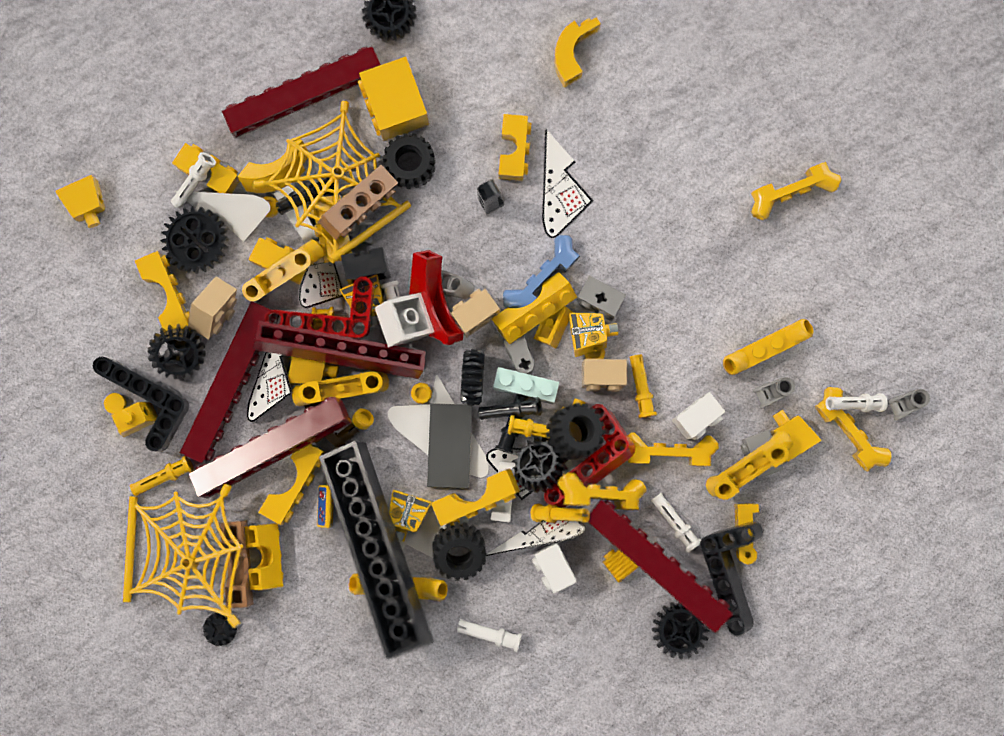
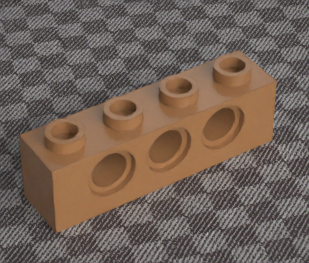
[319,165,398,240]

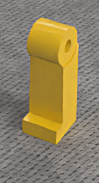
[734,503,759,565]

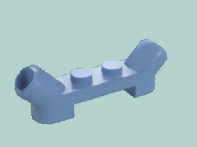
[503,235,580,308]

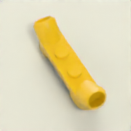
[751,162,841,220]
[242,239,324,301]
[722,319,814,375]
[292,371,389,406]
[815,387,892,472]
[706,431,793,500]
[622,432,719,466]
[558,473,647,511]
[349,573,448,601]

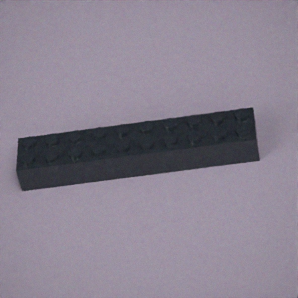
[319,441,434,660]

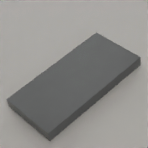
[427,403,472,488]

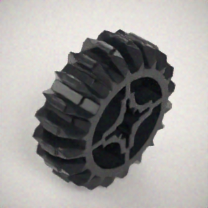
[362,0,417,42]
[148,324,206,380]
[460,349,485,406]
[512,437,569,493]
[651,602,709,659]

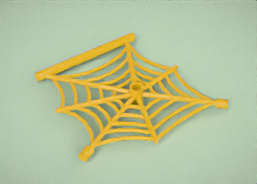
[252,101,411,264]
[123,484,243,628]

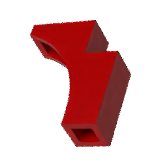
[409,250,464,345]

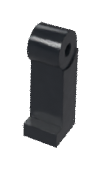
[477,179,504,215]

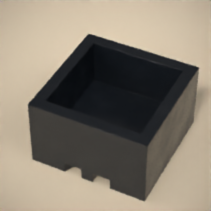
[341,247,391,285]

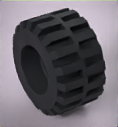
[383,133,436,189]
[546,403,605,460]
[432,522,486,581]

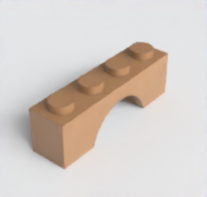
[220,520,254,609]

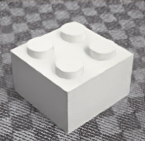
[375,293,434,347]
[671,392,726,440]
[532,543,577,593]

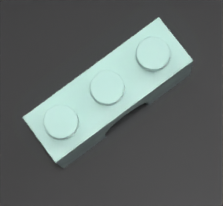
[493,367,559,404]

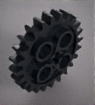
[160,206,229,274]

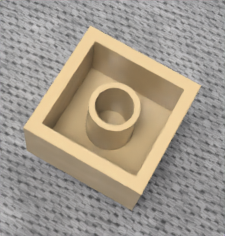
[188,277,237,340]
[451,289,500,338]
[582,359,627,392]

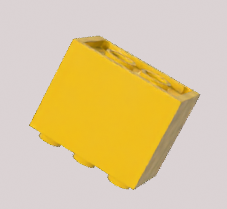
[358,56,429,141]

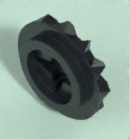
[203,612,237,646]

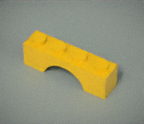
[135,251,192,331]
[491,272,577,345]
[258,444,325,525]
[431,468,520,526]

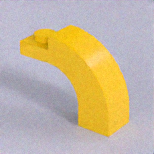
[554,17,601,88]
[237,140,309,193]

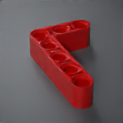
[265,277,375,338]
[544,404,635,508]

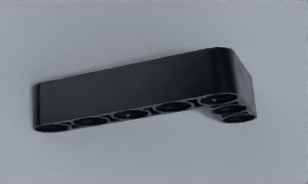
[92,356,189,452]
[700,522,764,636]

